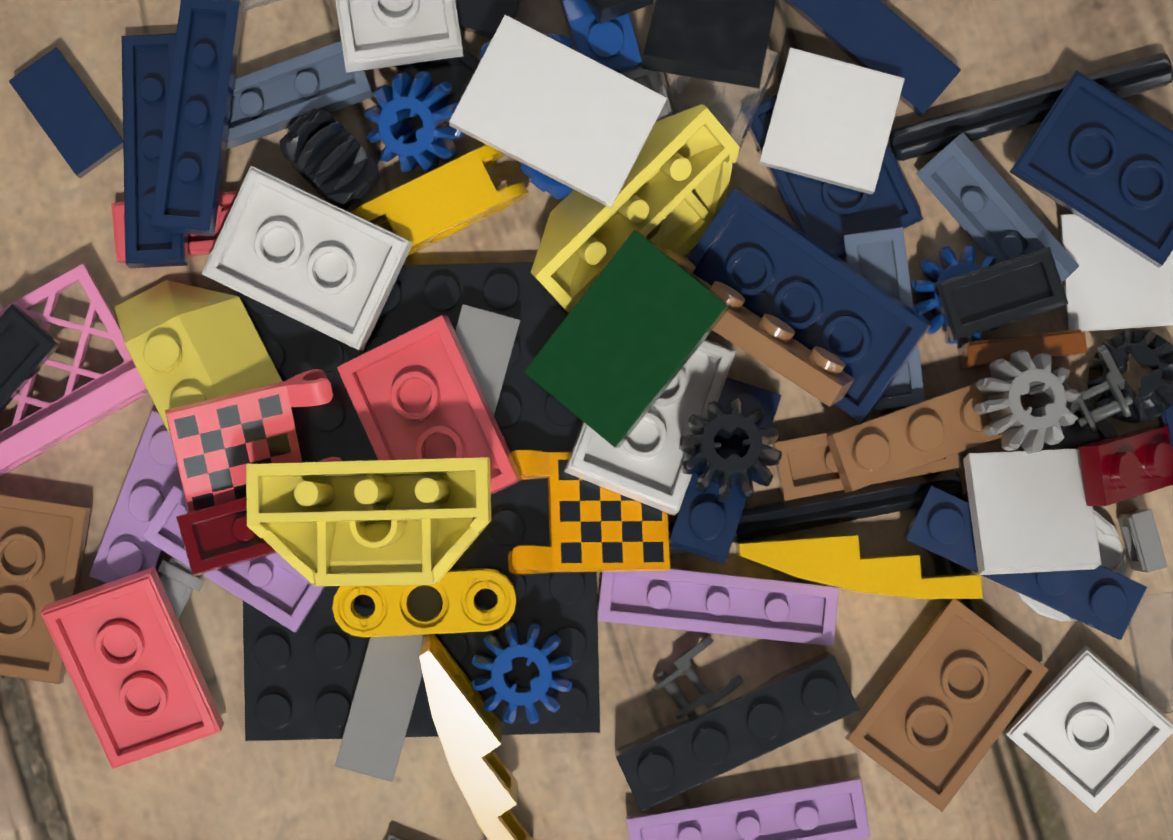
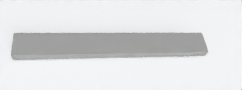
[335,304,520,782]

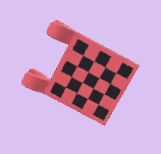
[165,369,342,513]

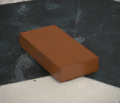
[957,329,1087,369]

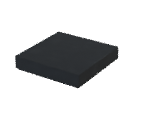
[642,0,777,89]

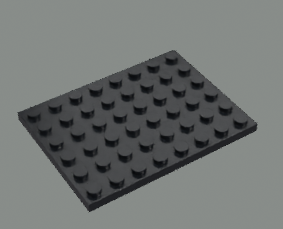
[237,262,600,741]

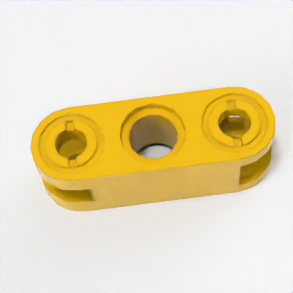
[351,145,529,257]
[332,568,516,637]

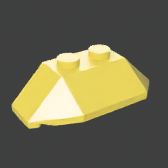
[530,104,740,313]
[114,280,283,437]
[246,457,491,586]

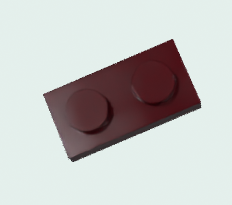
[1079,426,1173,506]
[176,497,277,577]

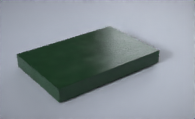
[524,230,731,448]

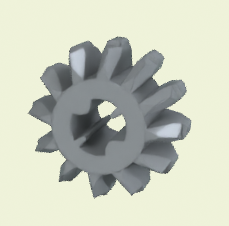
[973,350,1081,454]

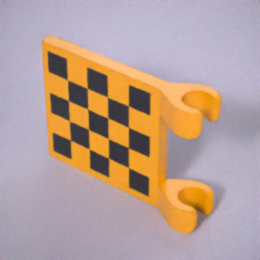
[507,450,670,574]

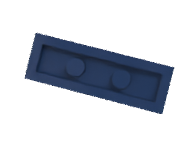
[669,377,782,564]

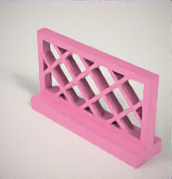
[0,264,149,477]

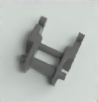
[1051,345,1133,434]
[653,635,744,720]

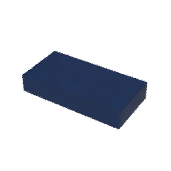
[9,47,123,179]

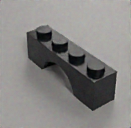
[615,651,859,811]

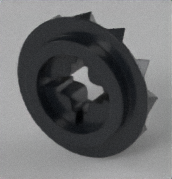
[1087,329,1173,423]

